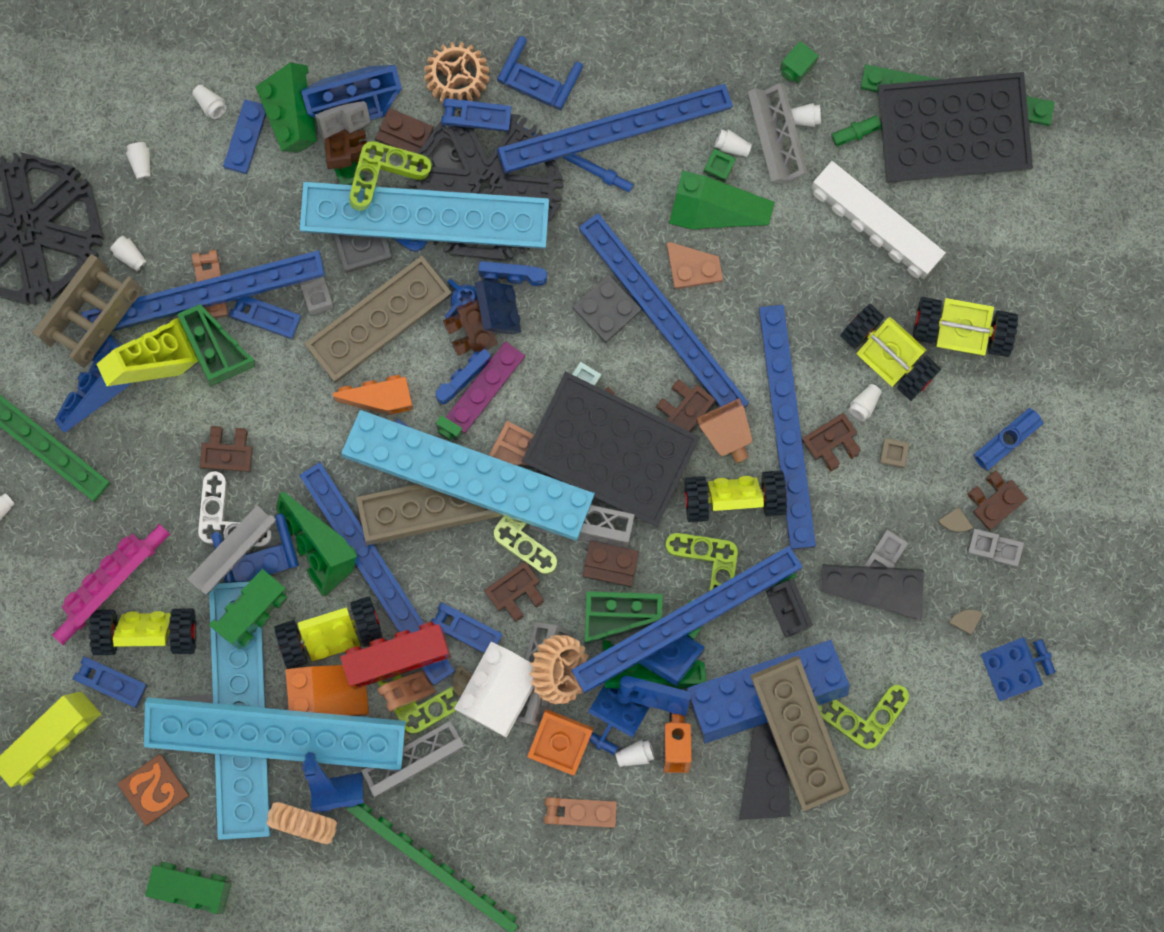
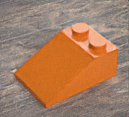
[285,665,369,716]

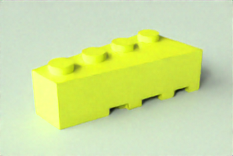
[97,318,198,386]
[0,692,101,787]

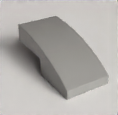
[315,101,371,139]
[300,277,334,316]
[864,529,909,568]
[968,529,1025,568]

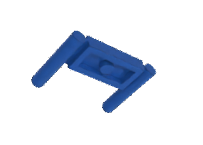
[497,36,583,111]
[211,514,299,583]

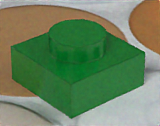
[703,149,736,182]
[334,161,365,185]
[436,415,463,441]

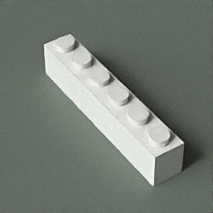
[811,161,946,280]

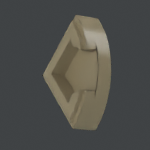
[937,507,973,532]
[948,610,983,635]
[452,665,472,697]

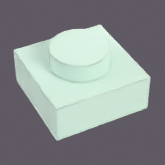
[572,362,601,386]

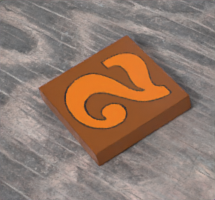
[117,754,190,826]

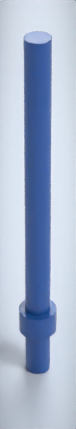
[516,123,634,193]

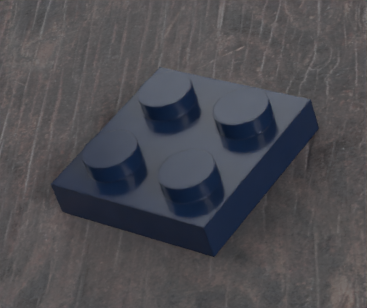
[475,280,521,335]

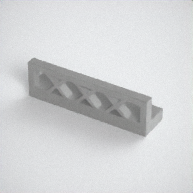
[748,83,808,184]
[187,505,276,597]
[529,505,635,549]
[515,622,573,728]
[361,720,465,798]

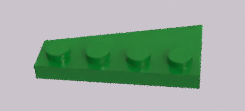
[602,640,706,689]

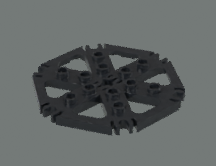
[407,111,564,261]
[0,152,104,306]

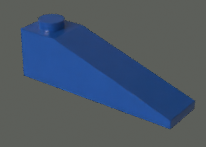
[55,334,131,432]

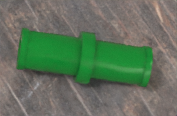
[831,115,881,148]

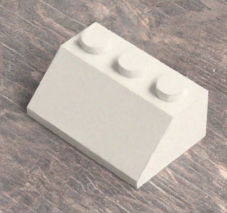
[454,642,534,738]

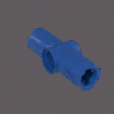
[973,408,1044,471]

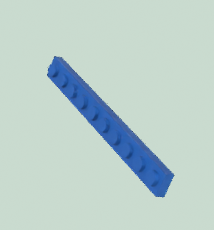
[497,84,733,173]
[579,213,749,408]
[81,250,326,334]
[759,305,816,549]
[299,462,455,686]
[571,546,803,694]

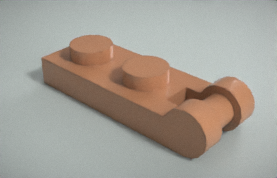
[192,250,228,318]
[377,670,436,712]
[544,798,617,828]

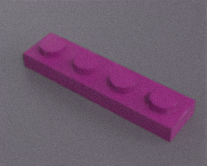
[445,341,525,434]

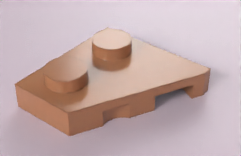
[666,242,723,289]
[489,421,534,466]

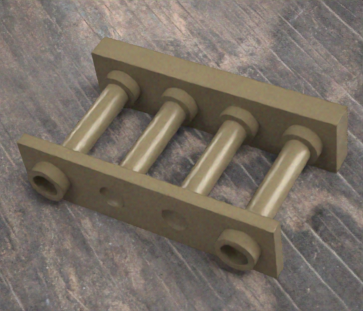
[32,254,143,369]

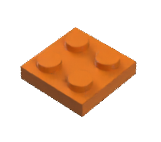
[527,709,593,776]

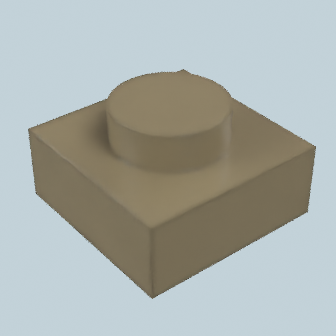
[879,438,909,469]

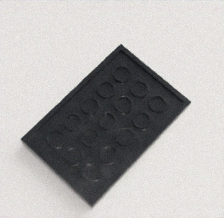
[878,72,1033,183]
[522,371,700,527]

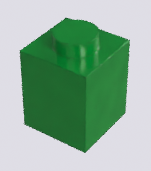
[780,41,819,84]

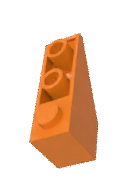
[333,375,413,415]

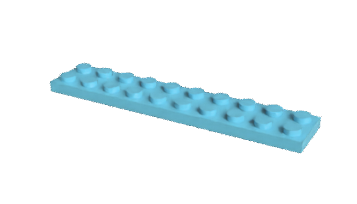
[300,182,549,249]
[341,410,595,541]
[209,582,271,840]
[144,697,406,770]

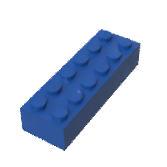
[687,640,849,744]

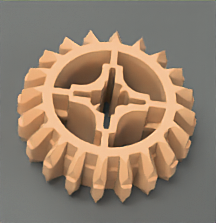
[424,42,489,104]
[529,635,589,704]
[267,802,337,844]

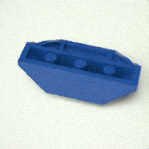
[301,65,402,120]

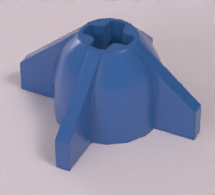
[444,279,478,319]

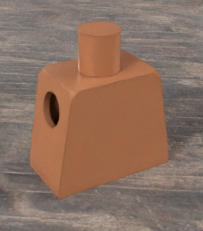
[697,398,753,462]

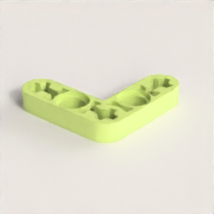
[494,516,557,574]

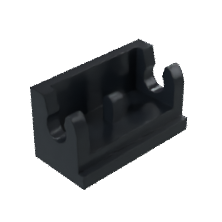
[766,579,813,638]

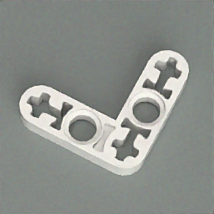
[198,471,272,548]

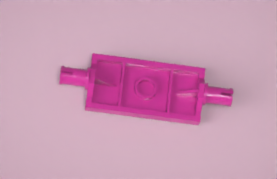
[51,524,171,646]

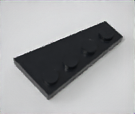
[821,564,924,620]
[739,722,791,820]

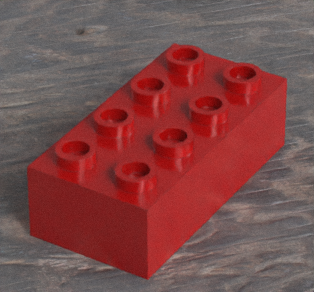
[340,622,452,689]

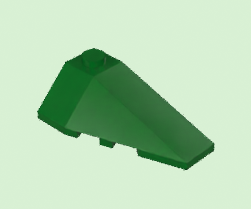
[669,170,775,230]
[276,491,357,596]

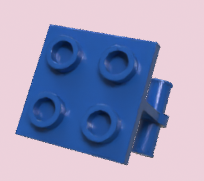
[981,637,1056,702]
[588,686,650,756]
[302,752,364,812]

